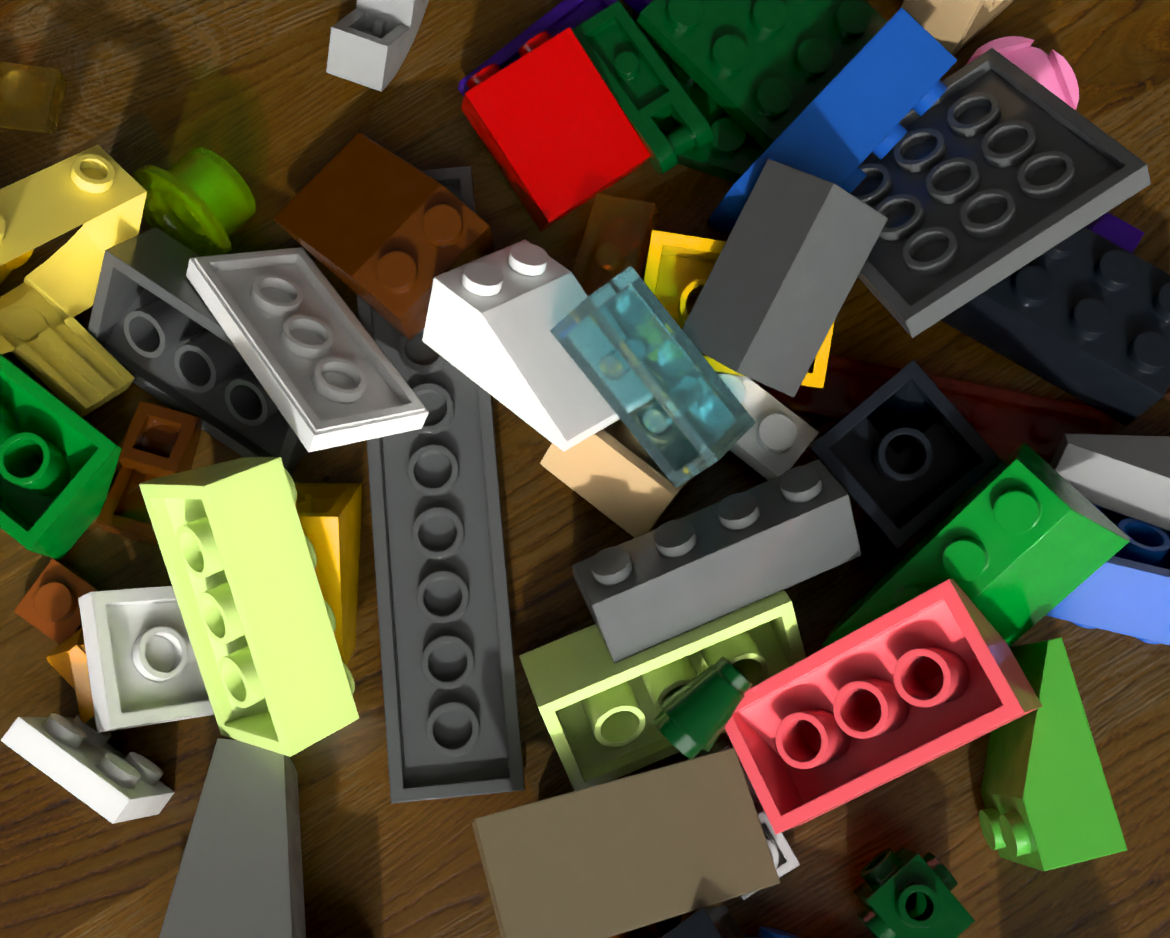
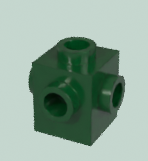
[853,847,975,938]

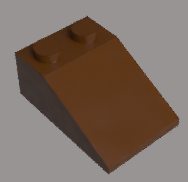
[273,132,495,341]

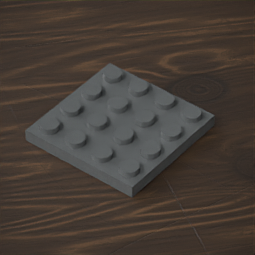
[850,48,1151,338]

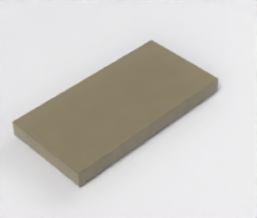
[472,748,781,938]

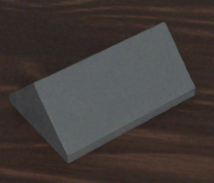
[677,159,888,397]

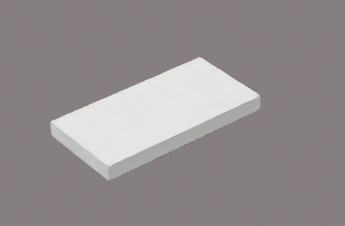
[186,247,429,453]

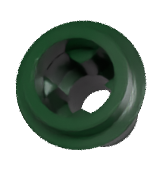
[653,656,753,759]

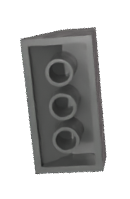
[88,227,307,475]
[572,459,862,664]

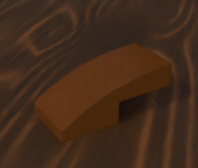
[96,401,203,547]

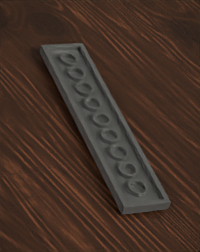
[357,166,526,804]

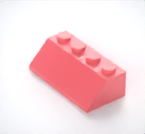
[724,579,1042,834]

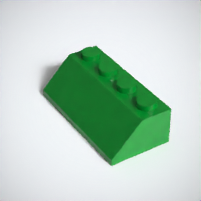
[0,354,122,561]
[822,442,1130,648]

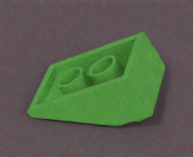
[979,637,1128,871]

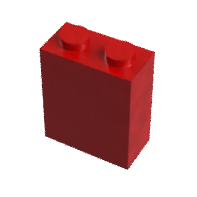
[461,27,651,232]

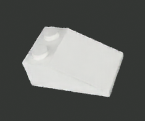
[422,239,652,452]

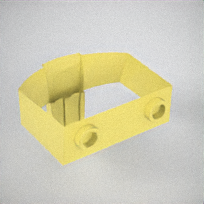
[0,145,147,417]

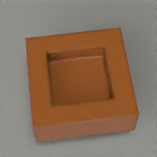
[13,558,105,645]

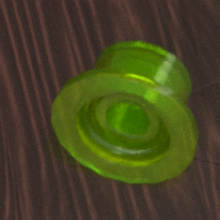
[132,147,256,257]

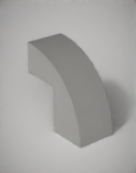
[326,0,429,92]

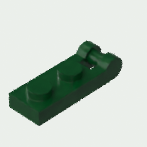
[572,0,714,174]

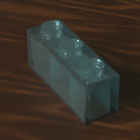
[550,266,756,488]

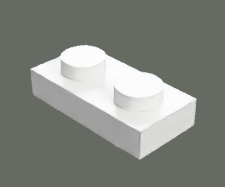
[676,370,819,481]

